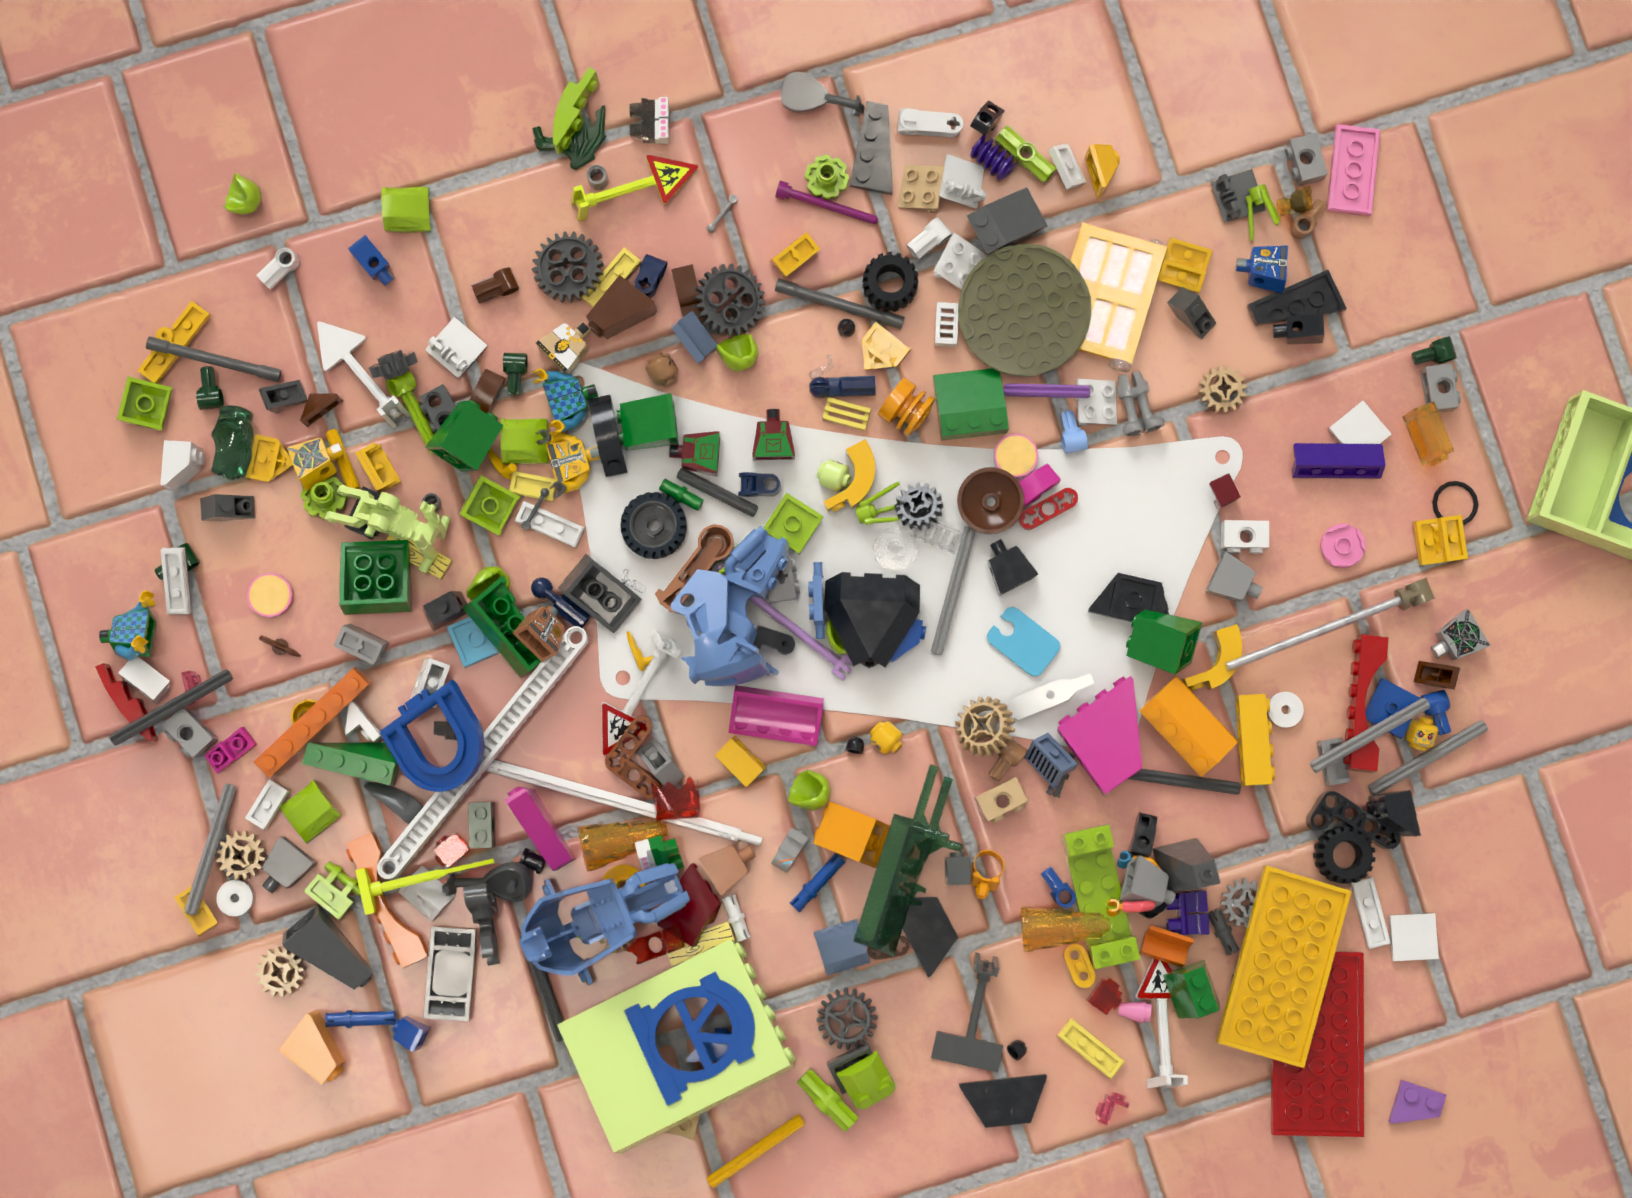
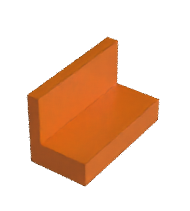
[1139,925,1194,968]

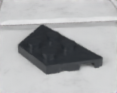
[1088,573,1169,622]
[887,897,958,977]
[959,1074,1047,1128]

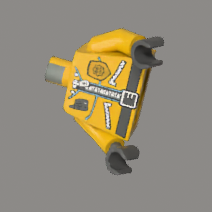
[535,429,600,498]

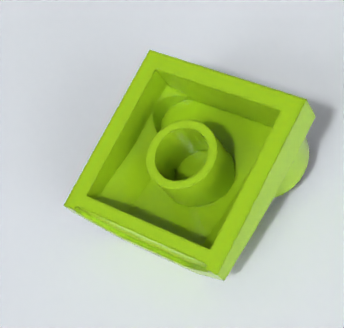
[117,376,172,431]
[459,475,520,536]
[836,1051,895,1109]

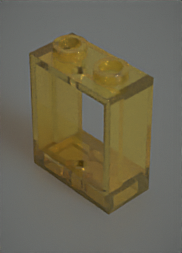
[1403,401,1454,467]

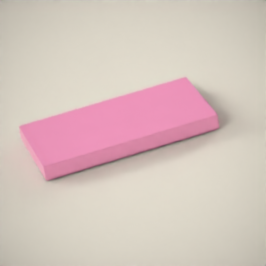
[1326,124,1380,216]

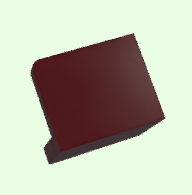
[1209,473,1241,509]

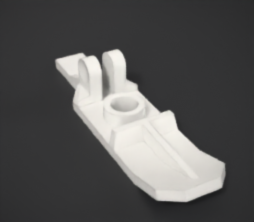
[1007,673,1094,720]

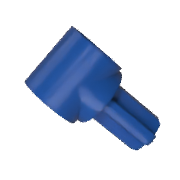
[1421,690,1451,735]
[1041,867,1076,908]

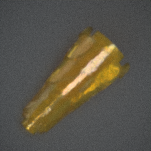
[577,820,668,872]
[1021,906,1110,952]

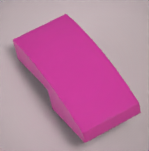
[1019,463,1061,507]
[204,727,257,773]

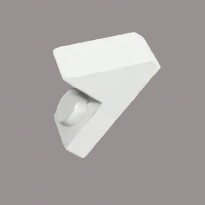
[345,701,382,742]

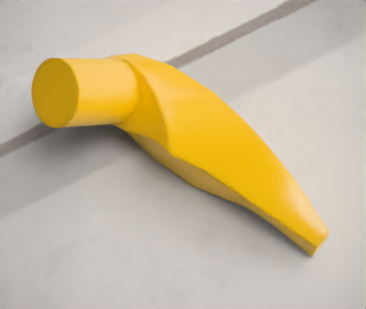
[488,448,517,480]
[626,631,653,672]

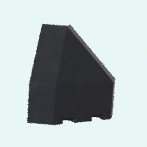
[824,572,920,668]

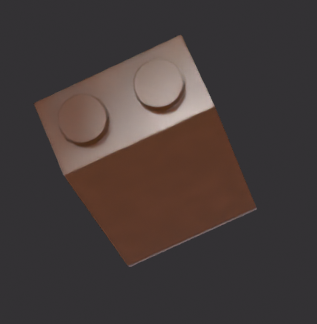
[586,275,657,339]

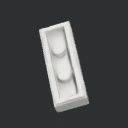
[515,501,585,548]
[160,548,191,614]
[1350,877,1391,949]

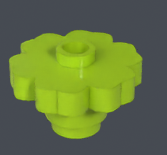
[805,154,849,200]
[301,477,347,520]

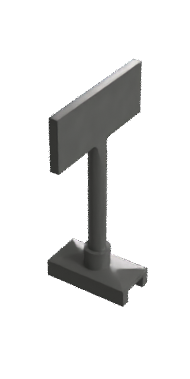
[931,952,1004,1072]

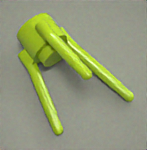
[1245,184,1281,241]
[856,482,900,525]

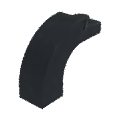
[589,395,627,477]

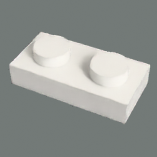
[1048,143,1086,190]
[245,779,290,830]

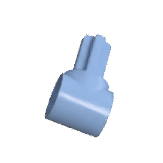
[1061,410,1088,454]

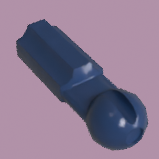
[809,376,876,398]
[531,577,591,628]

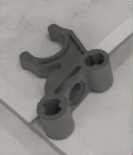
[463,883,500,966]

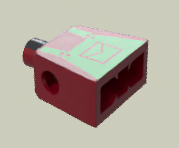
[752,409,795,460]
[669,431,720,477]

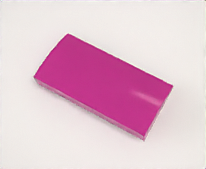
[728,685,824,746]

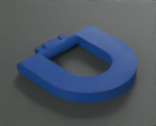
[380,680,484,792]

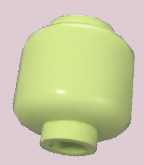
[817,459,852,492]

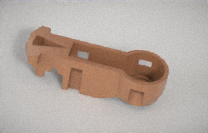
[655,524,734,615]

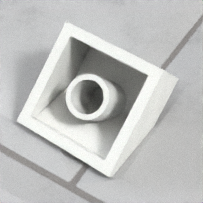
[160,440,205,492]

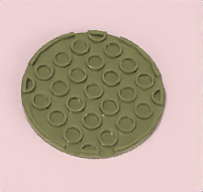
[958,244,1091,377]

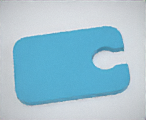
[987,607,1060,676]

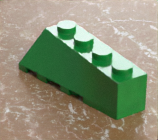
[463,575,541,677]
[302,742,399,786]

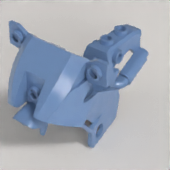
[671,526,789,686]
[520,863,690,985]

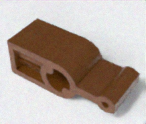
[671,264,706,323]

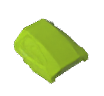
[381,187,431,233]
[500,418,549,464]
[280,780,342,843]

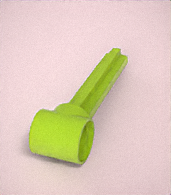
[386,371,434,454]

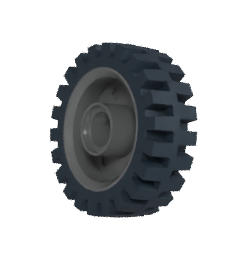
[620,492,687,559]

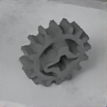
[369,350,418,380]

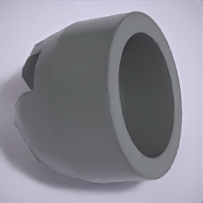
[422,493,441,512]

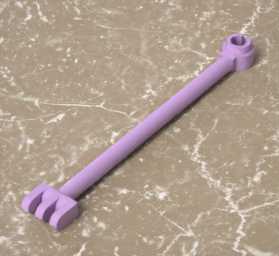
[714,565,855,681]

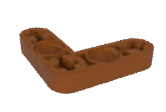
[605,715,662,799]

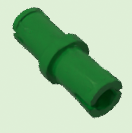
[659,478,704,511]

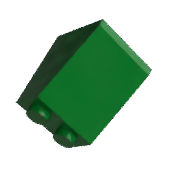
[616,393,679,451]
[425,400,503,472]
[1126,610,1202,675]
[1163,960,1220,1018]

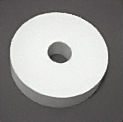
[1267,692,1304,728]
[217,880,255,916]

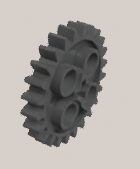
[532,231,604,303]
[694,263,766,336]

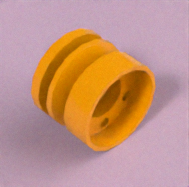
[877,377,935,437]

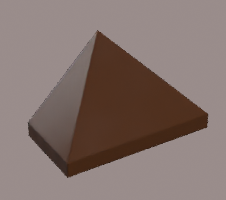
[300,393,343,427]
[1414,661,1460,690]

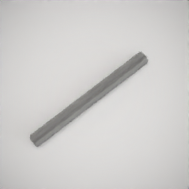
[931,526,976,655]
[1310,698,1430,773]
[1368,721,1488,795]
[184,784,236,916]

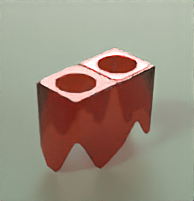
[651,776,700,820]
[626,925,685,964]

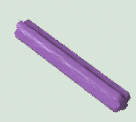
[1003,383,1091,398]

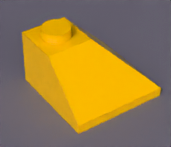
[1084,144,1120,199]

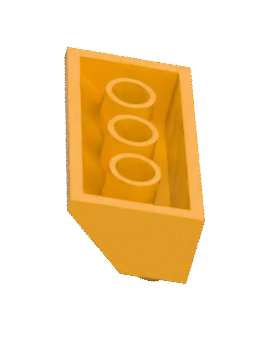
[1139,675,1239,777]

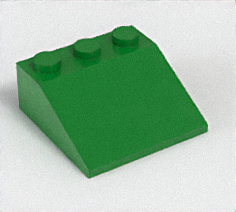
[933,368,1009,441]
[339,540,412,615]

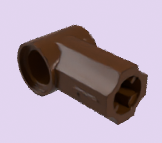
[471,267,519,304]

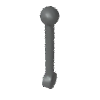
[521,488,549,530]

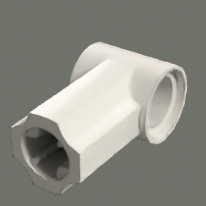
[907,217,952,261]
[257,248,300,290]

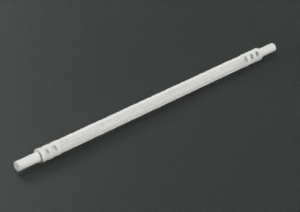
[486,760,763,846]

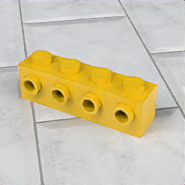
[1235,694,1275,786]

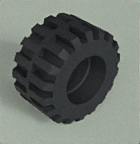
[862,252,919,312]
[1313,827,1376,884]

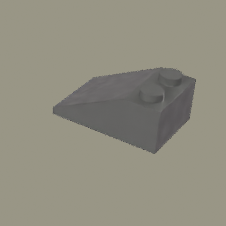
[967,187,1048,255]
[558,554,642,633]

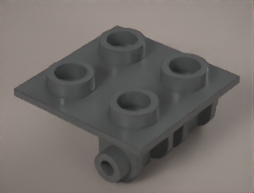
[1210,169,1266,223]

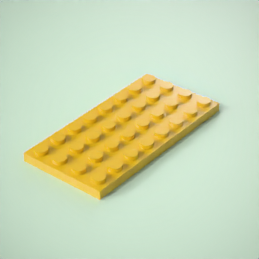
[1216,865,1352,1068]

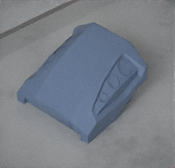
[814,919,871,976]

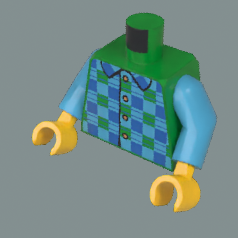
[532,368,598,437]
[99,590,156,661]

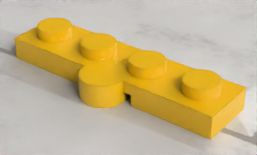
[137,301,211,384]

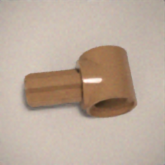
[1290,199,1327,239]
[989,740,1028,781]

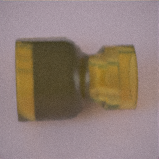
[1277,186,1313,216]

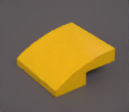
[1157,237,1213,293]
[1413,515,1468,566]

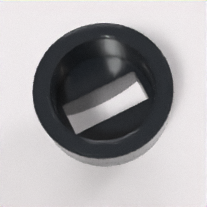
[838,319,855,337]
[845,736,864,754]
[1007,1040,1027,1061]

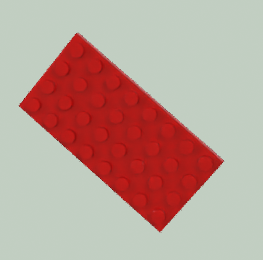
[1271,952,1364,1137]

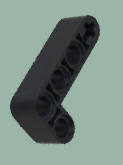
[1306,791,1400,849]

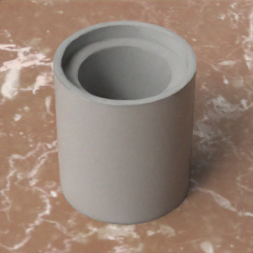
[587,165,608,190]

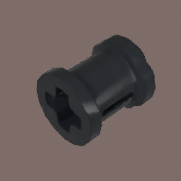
[519,848,546,874]

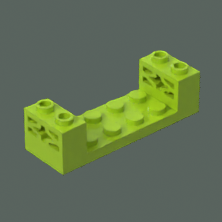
[1061,824,1140,969]

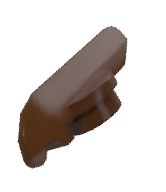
[259,635,301,657]

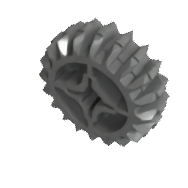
[816,987,878,1050]

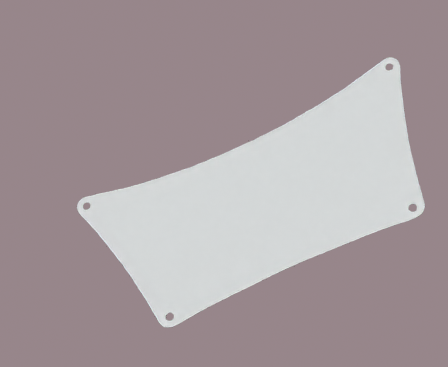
[560,363,1243,747]

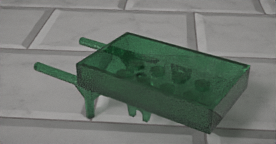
[853,764,964,957]

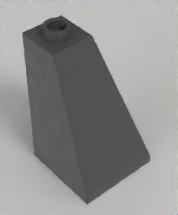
[1152,838,1221,891]
[282,904,372,990]

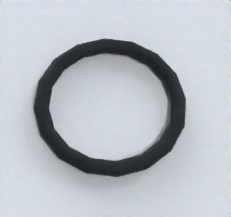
[1432,481,1478,525]

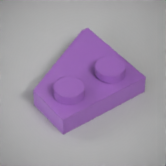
[1388,1080,1446,1124]

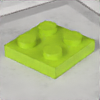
[763,493,824,555]

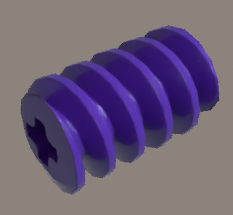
[970,135,1018,182]

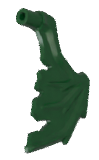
[532,105,606,170]

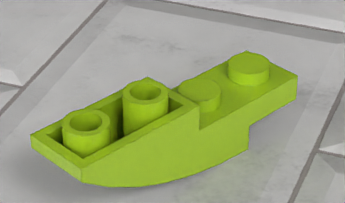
[553,67,599,155]

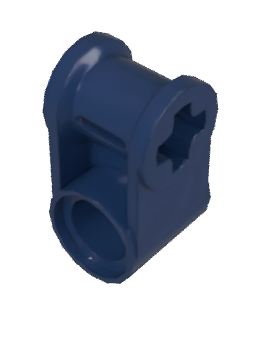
[634,254,668,298]
[738,472,781,497]

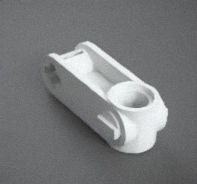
[897,108,963,138]

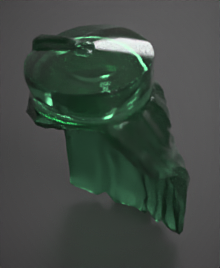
[211,405,254,480]

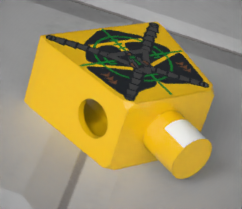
[287,438,345,491]

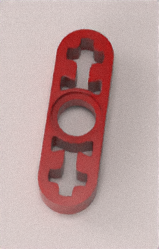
[1018,488,1078,530]

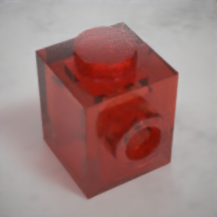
[433,832,472,868]
[1086,978,1123,1015]

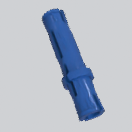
[789,853,846,912]
[325,1010,396,1029]

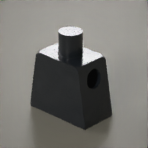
[1273,313,1324,344]
[988,539,1038,596]
[423,591,467,631]

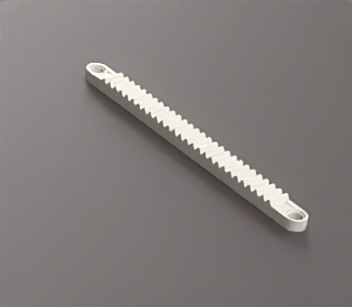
[377,626,589,880]

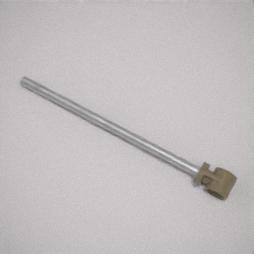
[1225,578,1435,671]

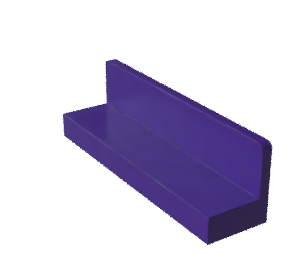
[1292,443,1386,479]

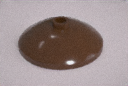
[957,467,1024,534]

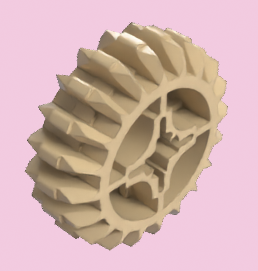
[955,696,1015,757]

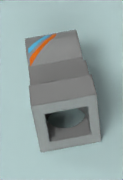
[771,827,808,872]

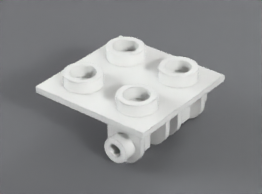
[939,154,986,209]
[933,233,988,289]
[425,317,488,379]
[1075,379,1117,426]

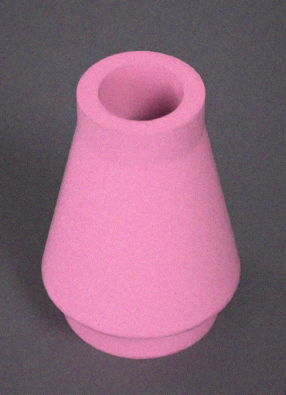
[1118,1001,1152,1024]

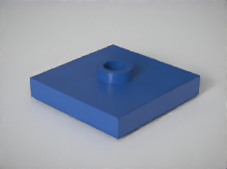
[1365,678,1421,739]

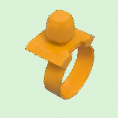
[970,850,1004,899]

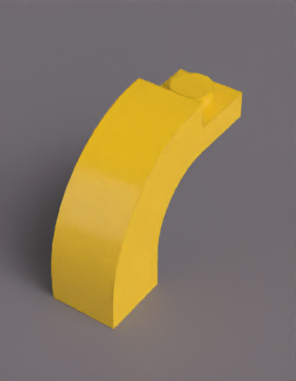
[824,439,875,513]
[1181,624,1242,691]

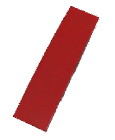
[95,663,159,742]

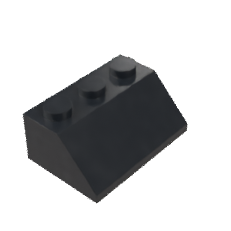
[1366,790,1421,836]

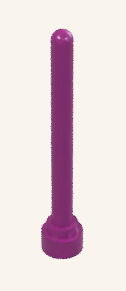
[775,180,878,224]

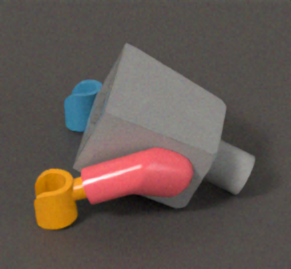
[1107,851,1176,917]

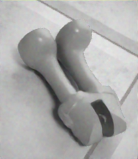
[1117,371,1165,436]

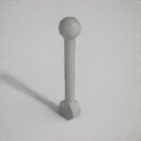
[707,195,737,233]

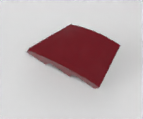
[657,863,722,947]

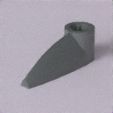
[364,782,424,824]

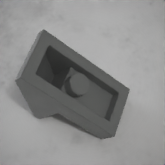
[259,380,307,414]

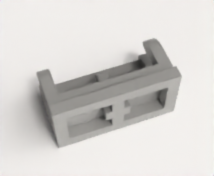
[334,623,389,665]
[1316,737,1351,786]

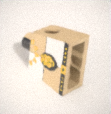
[536,322,591,374]

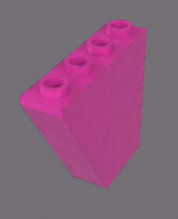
[1056,676,1142,796]
[504,786,576,871]

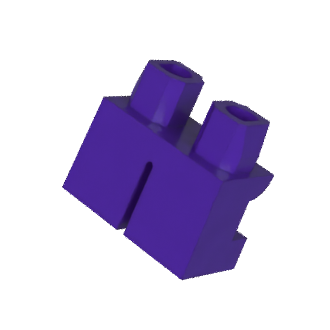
[1165,890,1210,935]

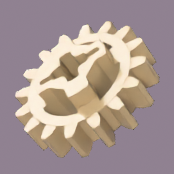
[1198,365,1247,414]
[216,831,267,880]
[254,947,306,997]

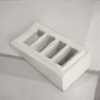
[934,302,959,348]

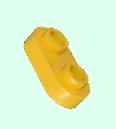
[1063,943,1096,988]

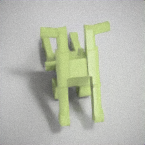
[324,485,450,574]

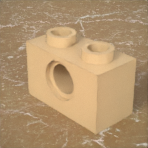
[974,777,1028,824]

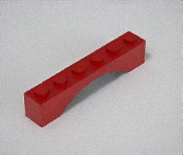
[1343,634,1389,773]

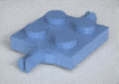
[808,562,825,639]

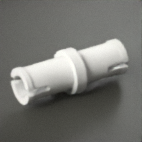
[722,894,751,942]

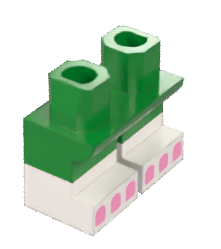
[635,835,684,884]

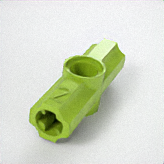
[994,125,1057,184]
[797,1068,859,1132]

